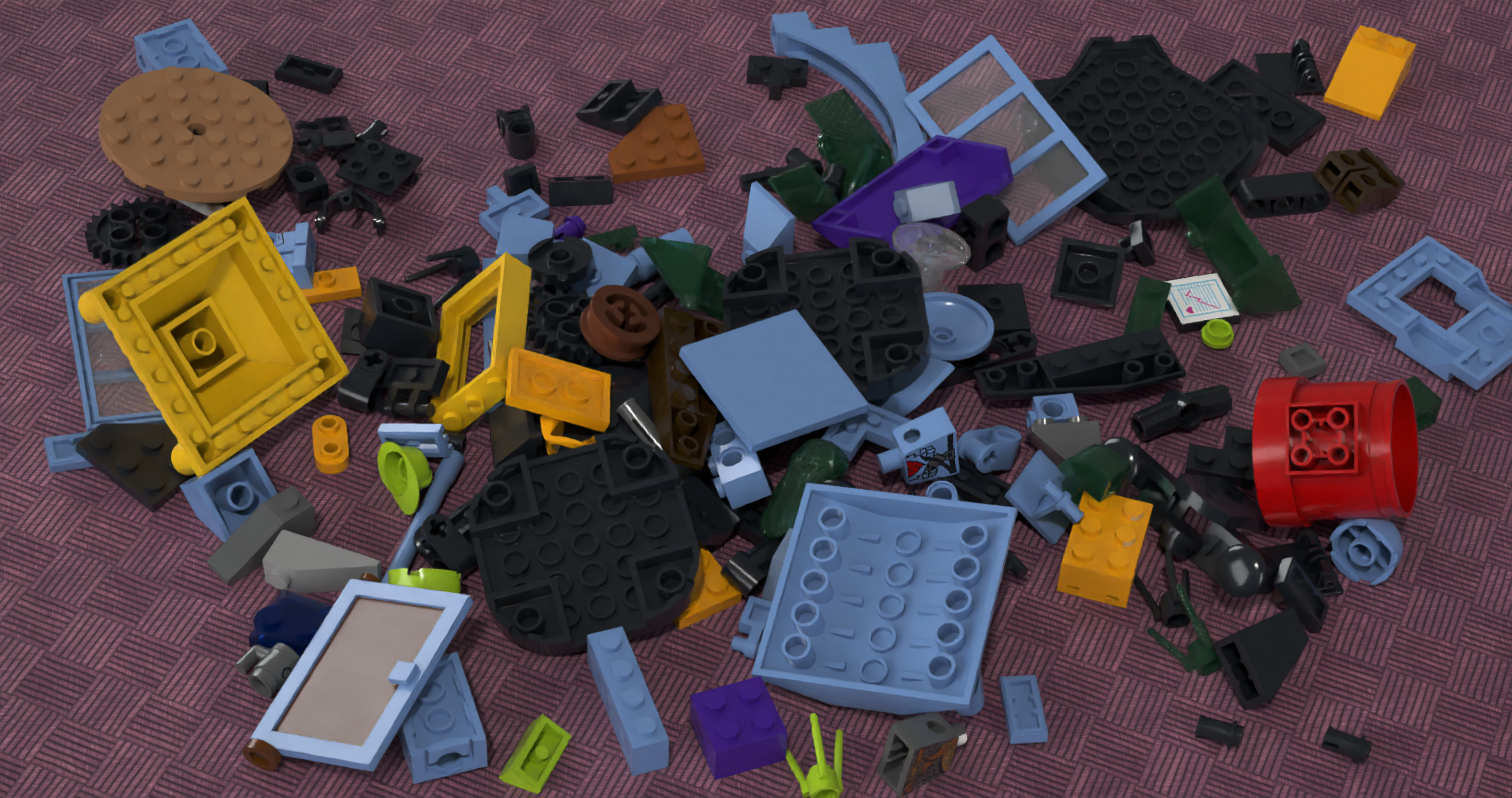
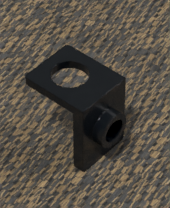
[340,308,368,355]

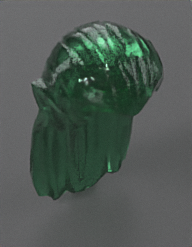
[759,438,850,539]

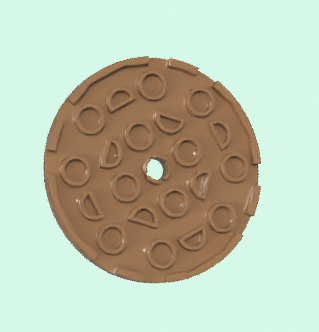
[99,66,293,203]

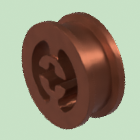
[579,285,661,362]

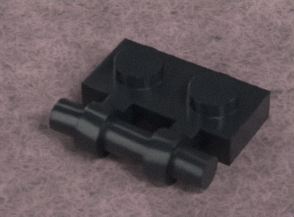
[376,357,450,420]

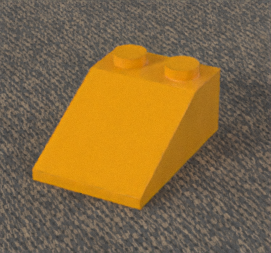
[1323,25,1416,121]

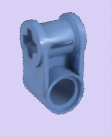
[957,425,1022,473]

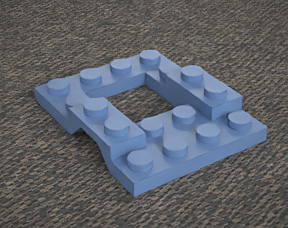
[1346,235,1512,390]

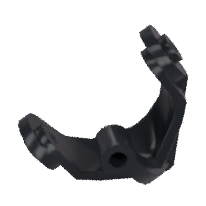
[315,184,386,235]

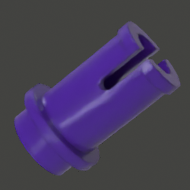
[555,215,586,241]

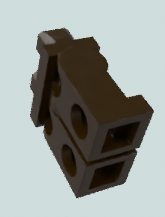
[1313,147,1405,215]

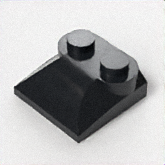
[1050,237,1127,309]

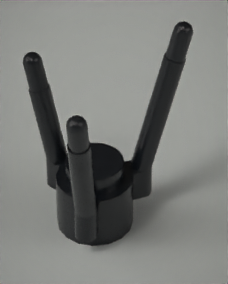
[404,245,480,311]
[1133,552,1193,629]

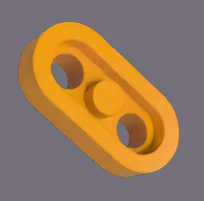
[312,415,350,474]

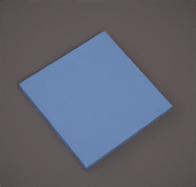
[679,309,869,453]

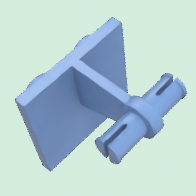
[1005,450,1084,545]

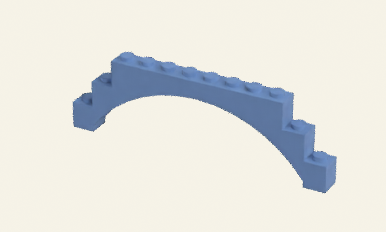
[770,11,927,164]

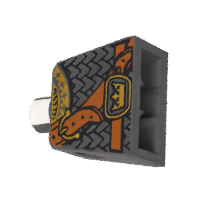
[877,711,967,798]

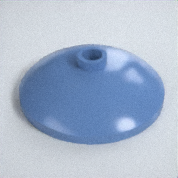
[923,292,994,361]

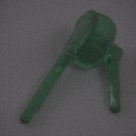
[1147,584,1222,676]

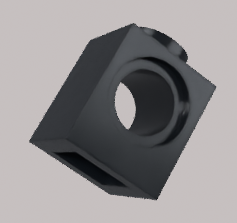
[284,160,329,216]

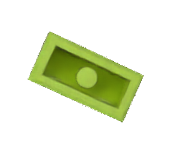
[499,714,572,794]

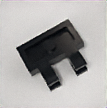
[294,115,355,155]

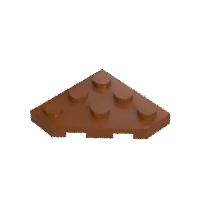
[607,103,705,184]

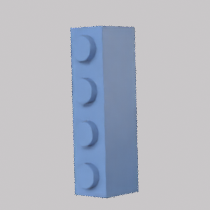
[587,626,669,776]

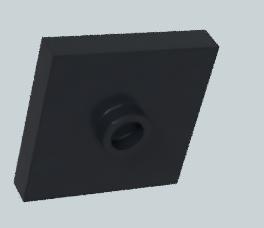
[957,283,1031,338]

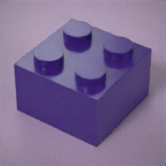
[689,676,788,780]

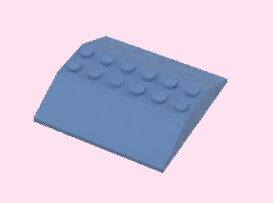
[752,483,1018,715]

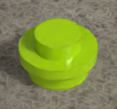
[1201,319,1234,349]

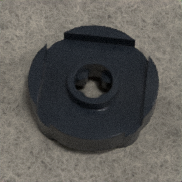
[528,236,595,291]

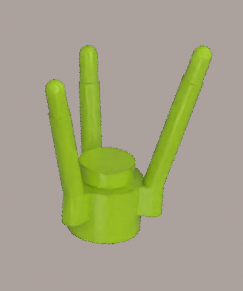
[786,713,844,798]

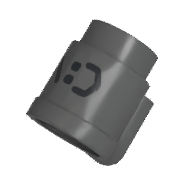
[235,643,300,698]

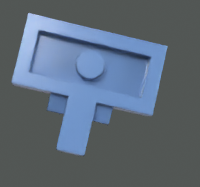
[479,185,550,242]

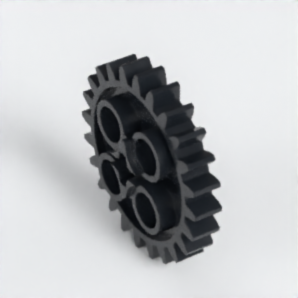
[85,197,192,269]
[526,289,613,366]

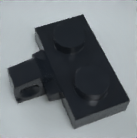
[746,55,808,101]

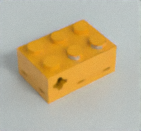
[1056,487,1153,609]

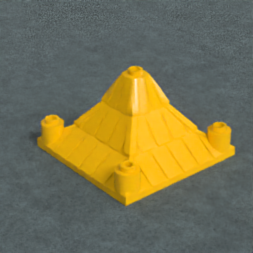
[78,196,350,477]

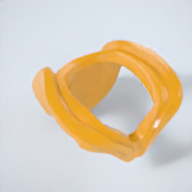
[539,415,596,455]

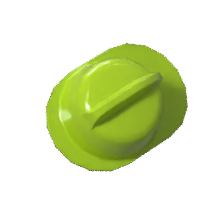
[377,441,432,515]

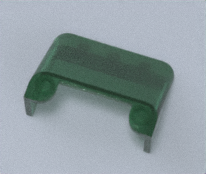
[640,236,727,323]

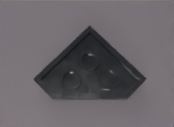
[76,423,196,513]

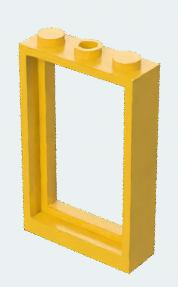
[429,252,532,433]

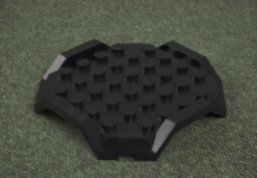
[1020,34,1269,223]

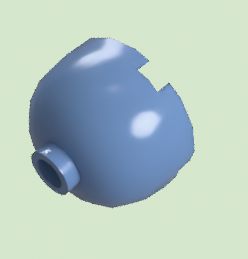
[1329,518,1403,585]

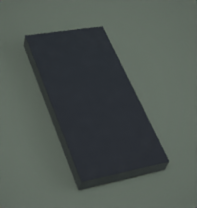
[1204,58,1326,157]

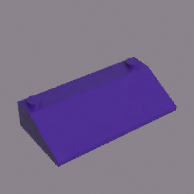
[811,135,1014,256]

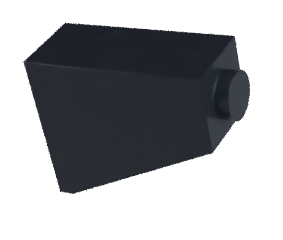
[1212,607,1309,711]

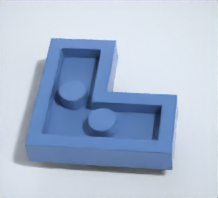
[820,403,911,461]

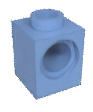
[1026,393,1080,428]

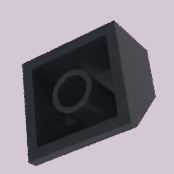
[358,277,439,359]

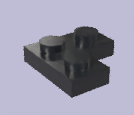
[1184,426,1254,489]

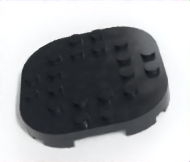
[722,237,931,401]
[469,433,702,655]

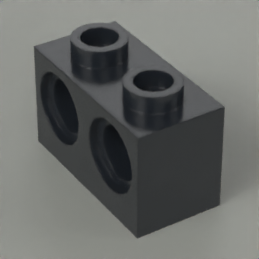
[954,193,1010,273]

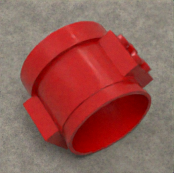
[1252,376,1419,528]

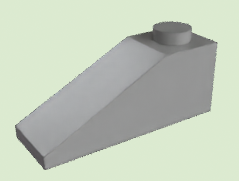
[262,529,382,593]

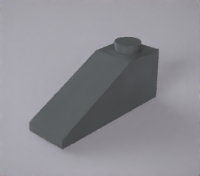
[207,485,317,586]

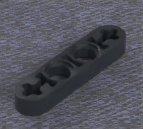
[935,331,1038,390]

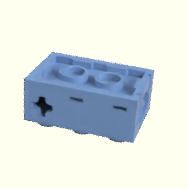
[134,18,229,75]
[397,652,488,784]

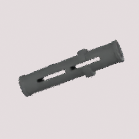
[616,397,698,485]

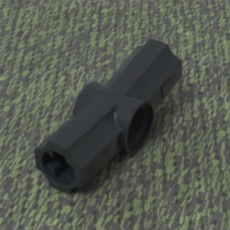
[1130,384,1233,442]

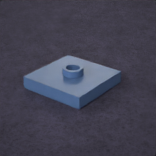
[573,237,639,297]

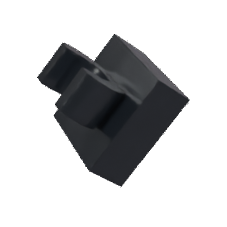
[502,162,542,197]
[1118,220,1156,267]

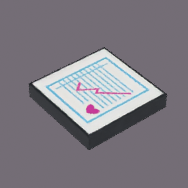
[1156,272,1241,334]

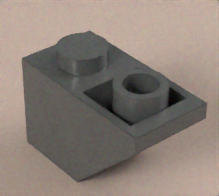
[1025,416,1101,469]

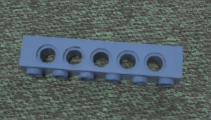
[706,409,772,510]

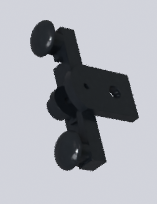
[1094,437,1279,598]

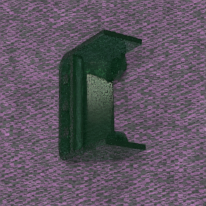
[768,88,893,223]
[1174,174,1303,315]

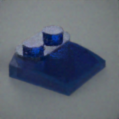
[248,589,333,658]

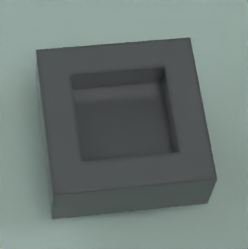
[1278,342,1326,378]

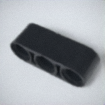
[1234,172,1330,219]

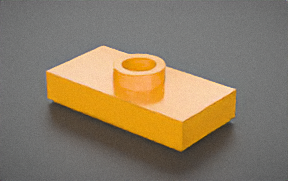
[301,266,362,304]

